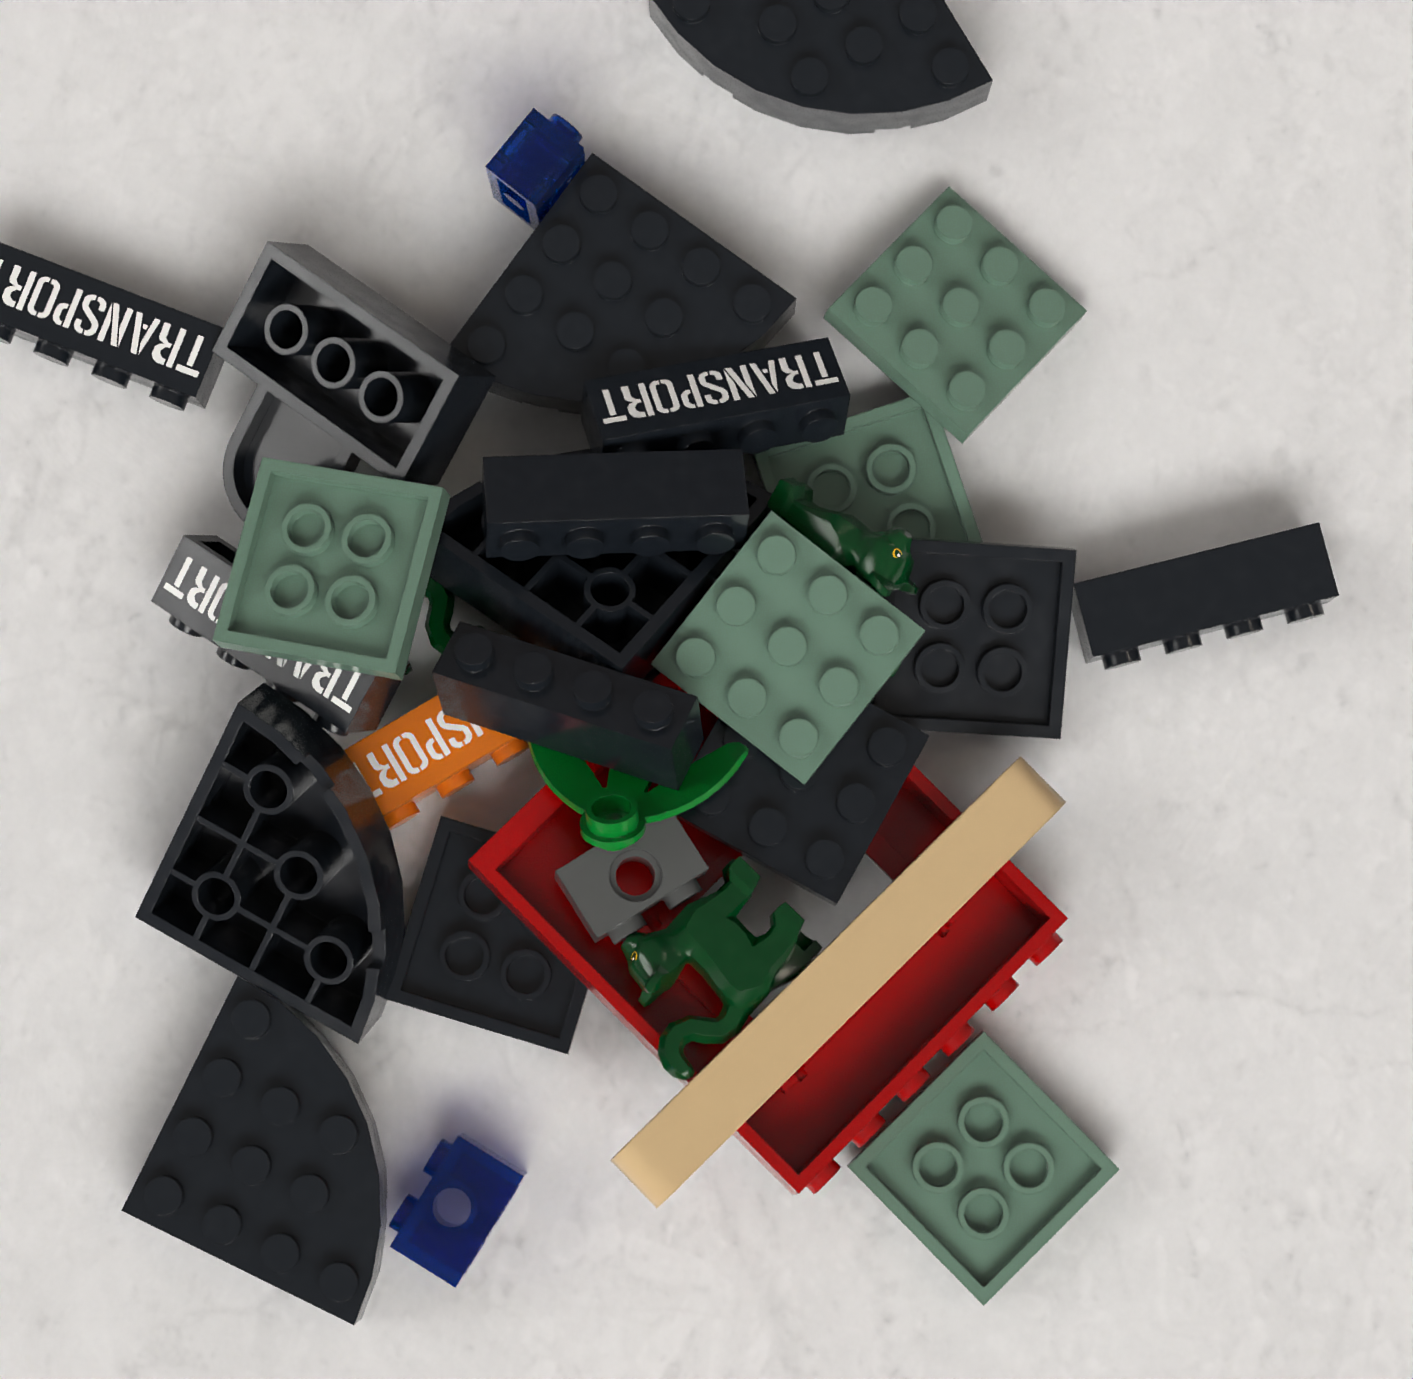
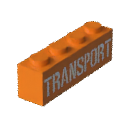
[344,695,529,830]

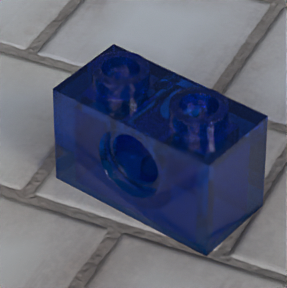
[485,108,586,230]
[389,1133,527,1288]

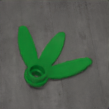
[528,742,749,851]

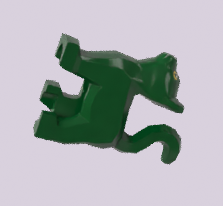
[767,478,919,678]
[621,856,822,1080]

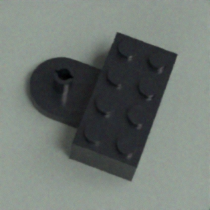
[212,241,496,522]

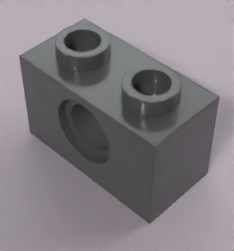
[554,816,709,945]

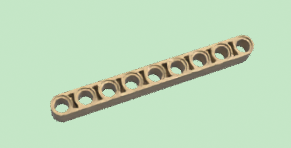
[610,756,1066,1208]

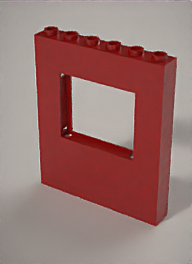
[468,673,1068,1195]

